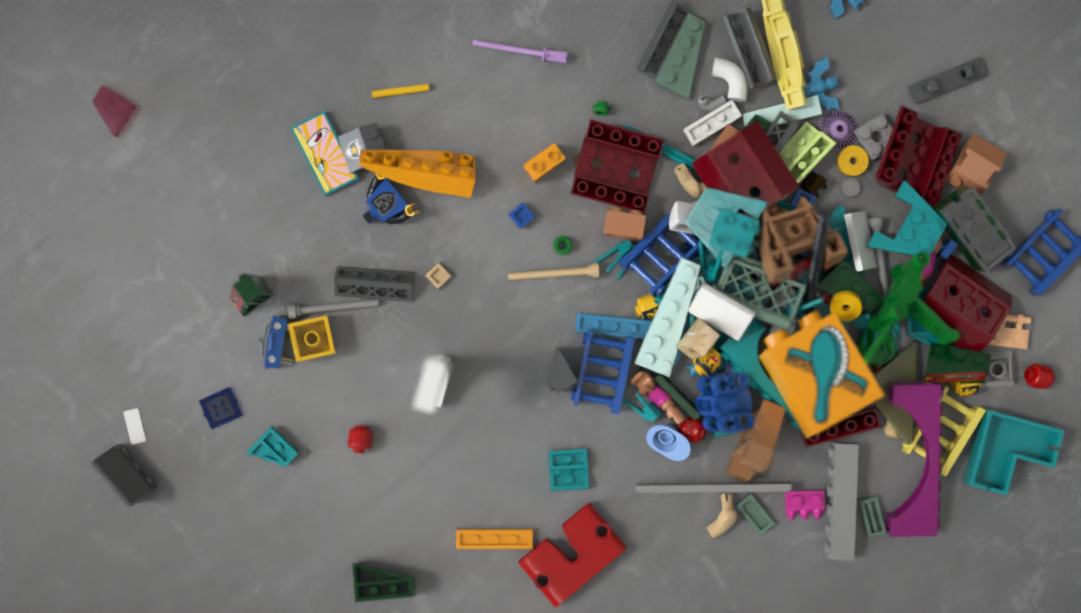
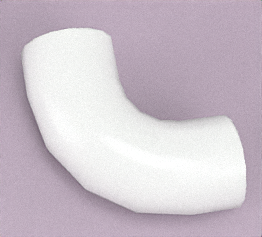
[711,57,748,102]

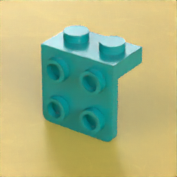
[710,209,761,258]

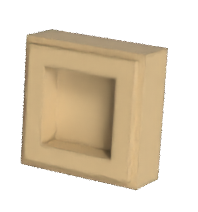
[425,263,452,290]

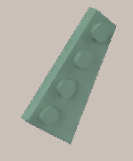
[654,13,705,99]

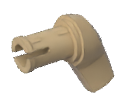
[674,163,706,198]
[706,493,737,539]

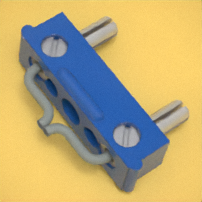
[258,315,293,369]

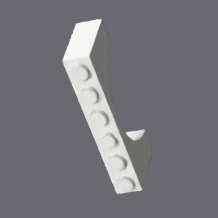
[413,355,454,413]

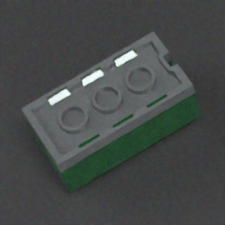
[932,186,1017,272]

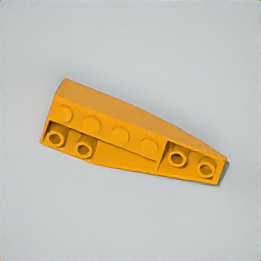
[359,150,476,198]

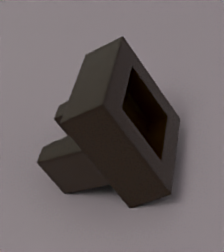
[800,172,827,198]

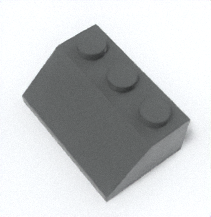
[91,444,158,507]

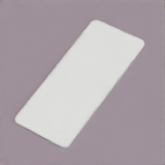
[123,408,146,445]

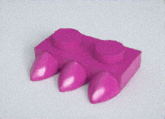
[785,490,825,520]

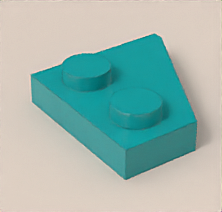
[246,426,300,467]

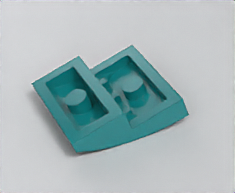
[548,449,589,492]

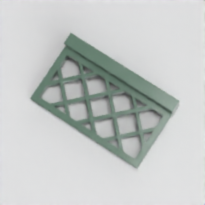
[719,258,806,331]

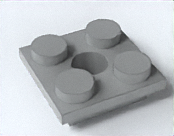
[853,113,893,160]
[979,351,1014,388]

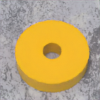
[837,145,869,177]
[830,291,862,322]

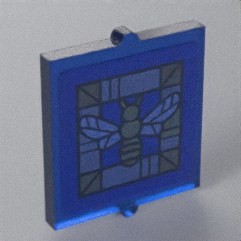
[199,387,243,430]

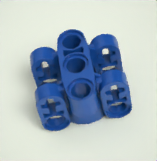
[695,373,754,433]

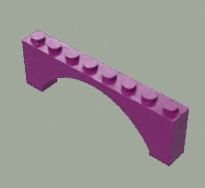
[886,380,943,537]

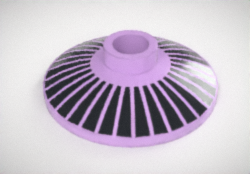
[819,111,857,149]

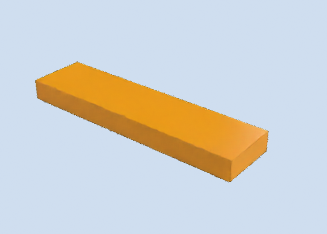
[456,529,533,549]

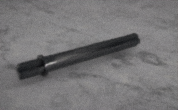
[802,215,831,315]

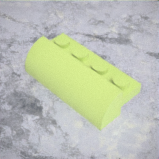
[779,122,836,201]

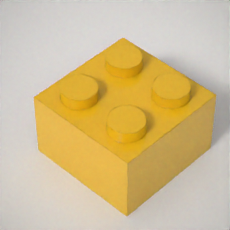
[287,315,335,362]

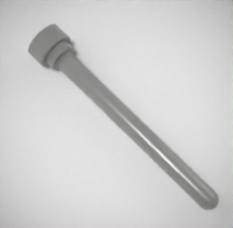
[867,217,889,302]
[287,299,381,320]

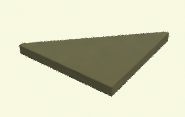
[873,341,918,445]

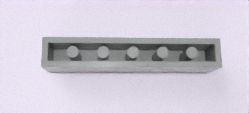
[824,442,859,561]

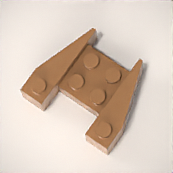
[758,197,848,284]
[724,399,785,483]

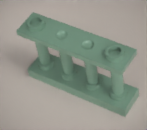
[712,238,769,306]

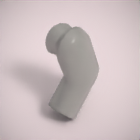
[698,95,727,112]

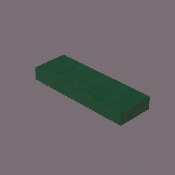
[654,373,700,421]

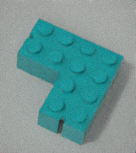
[962,409,1064,495]

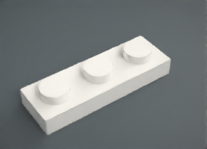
[683,100,742,147]

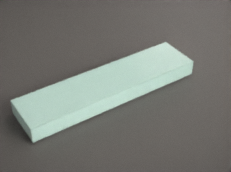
[742,95,822,126]

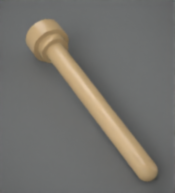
[508,262,600,280]

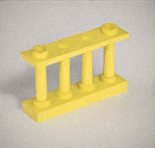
[901,386,986,477]

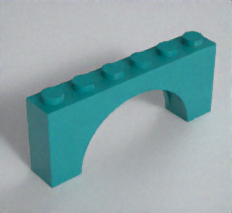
[717,318,802,432]

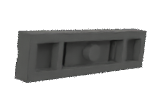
[908,57,987,104]

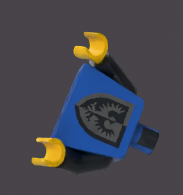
[362,173,419,225]

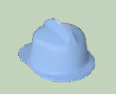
[646,424,691,461]

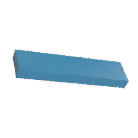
[575,313,652,339]

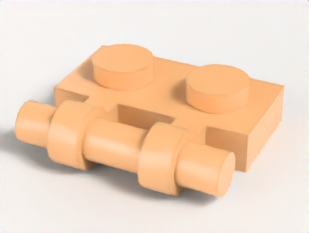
[988,313,1031,349]

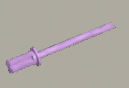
[472,40,568,63]

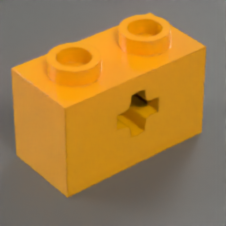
[523,143,566,183]

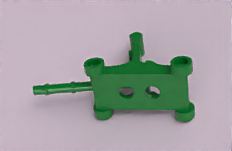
[863,251,959,364]

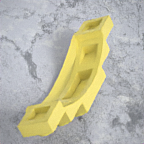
[761,0,807,110]

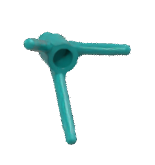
[781,275,823,318]

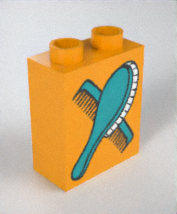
[759,310,884,439]

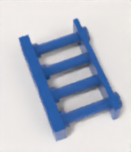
[1001,208,1081,296]
[619,211,707,297]
[571,328,635,415]

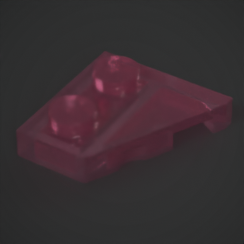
[92,85,136,137]

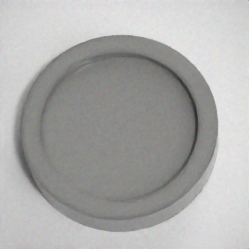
[840,178,860,197]

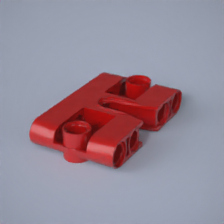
[518,502,627,607]

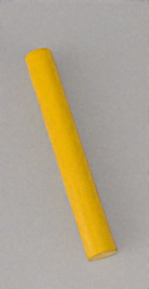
[372,83,430,98]

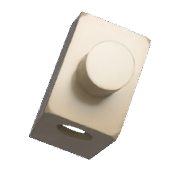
[676,318,719,359]

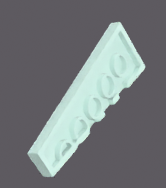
[634,257,700,377]

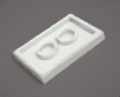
[844,211,878,271]
[688,283,755,341]

